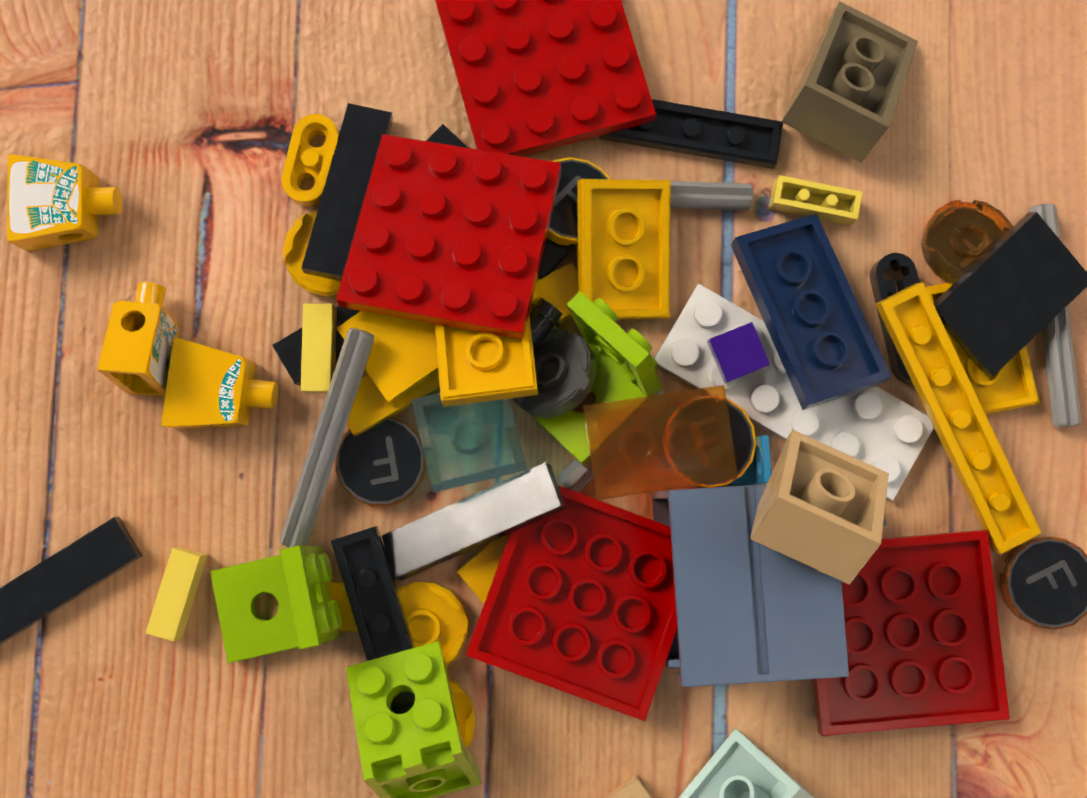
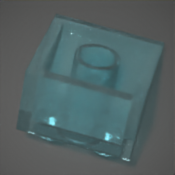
[411,393,527,493]

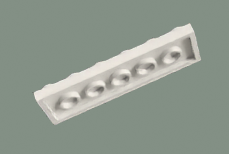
[654,283,934,501]

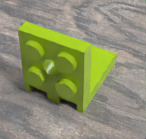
[531,291,662,467]
[210,545,342,663]
[346,641,482,798]

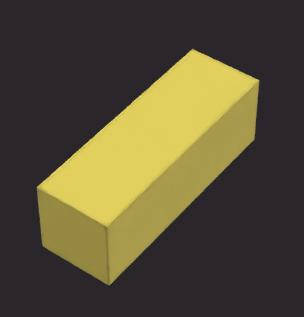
[768,175,863,226]
[301,303,337,394]
[146,547,208,642]

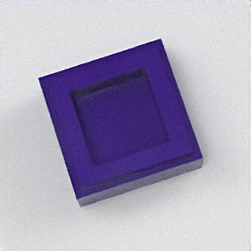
[707,322,770,384]

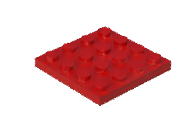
[435,0,656,157]
[336,134,562,340]
[465,485,677,721]
[812,530,1010,736]

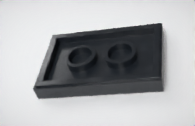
[933,212,1087,376]

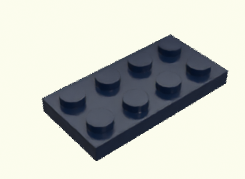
[731,213,892,410]

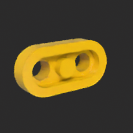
[281,114,339,206]

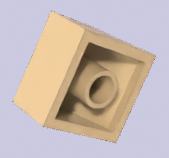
[750,429,889,585]

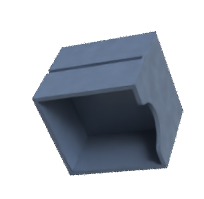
[651,484,849,687]

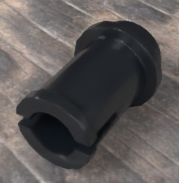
[529,298,563,352]

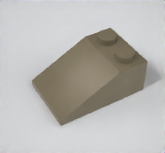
[782,1,918,163]

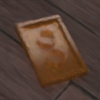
[582,385,738,500]

